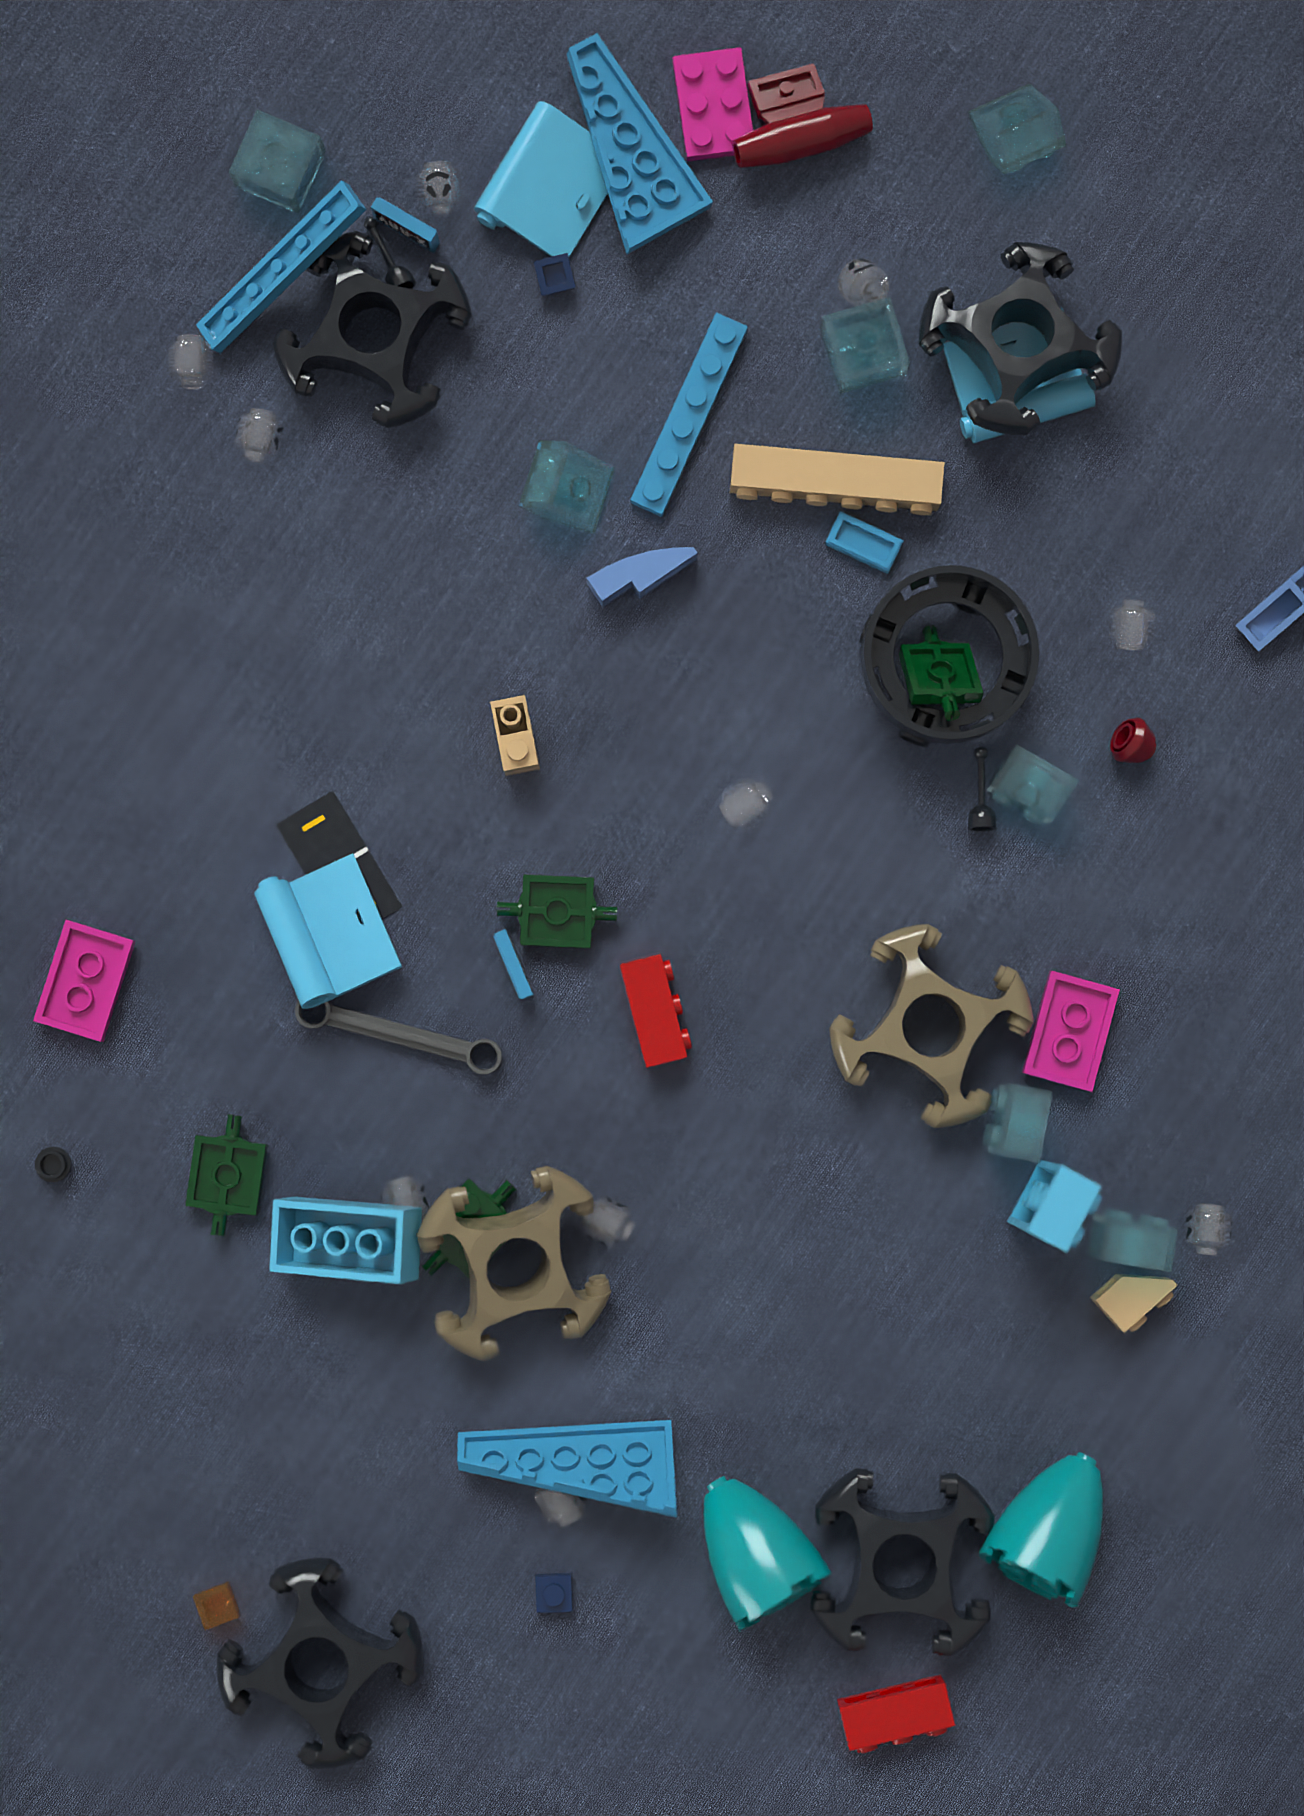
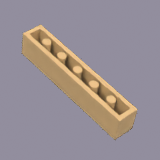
[730,444,945,515]

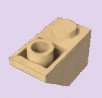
[490,695,540,776]
[1090,1274,1178,1333]

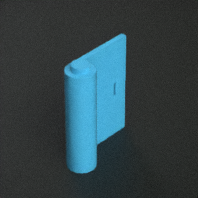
[474,101,608,257]
[943,307,1095,443]
[254,853,402,1009]

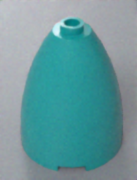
[979,1452,1103,1607]
[703,1476,832,1631]

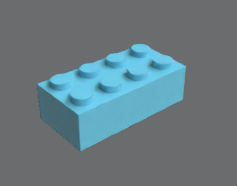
[1007,1160,1102,1252]
[270,1197,422,1284]

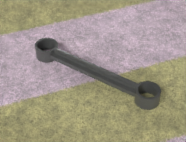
[295,1000,503,1074]

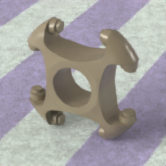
[829,924,1034,1128]
[417,1165,611,1361]

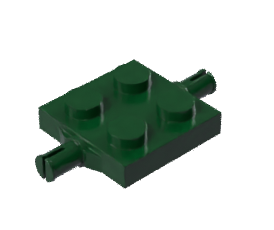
[899,625,983,721]
[497,874,617,949]
[185,1114,268,1236]
[422,1177,517,1278]

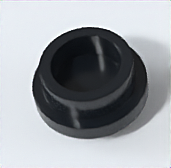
[35,1147,72,1182]

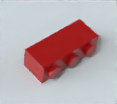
[620,954,692,1068]
[837,1674,955,1753]

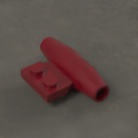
[732,63,873,168]

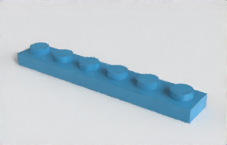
[196,180,367,353]
[630,312,748,517]

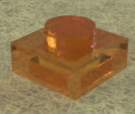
[193,1581,241,1630]

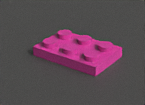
[673,47,753,162]
[33,920,136,1042]
[1022,970,1120,1092]

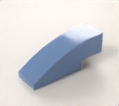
[586,547,697,607]
[1235,565,1304,651]

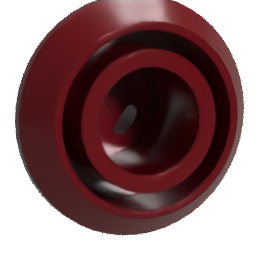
[1110,717,1156,764]

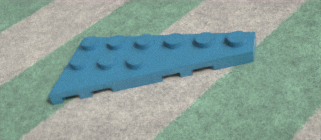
[567,33,713,254]
[457,1420,677,1517]

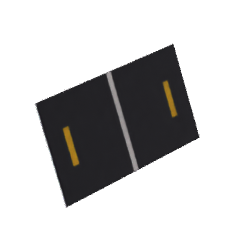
[276,790,403,924]

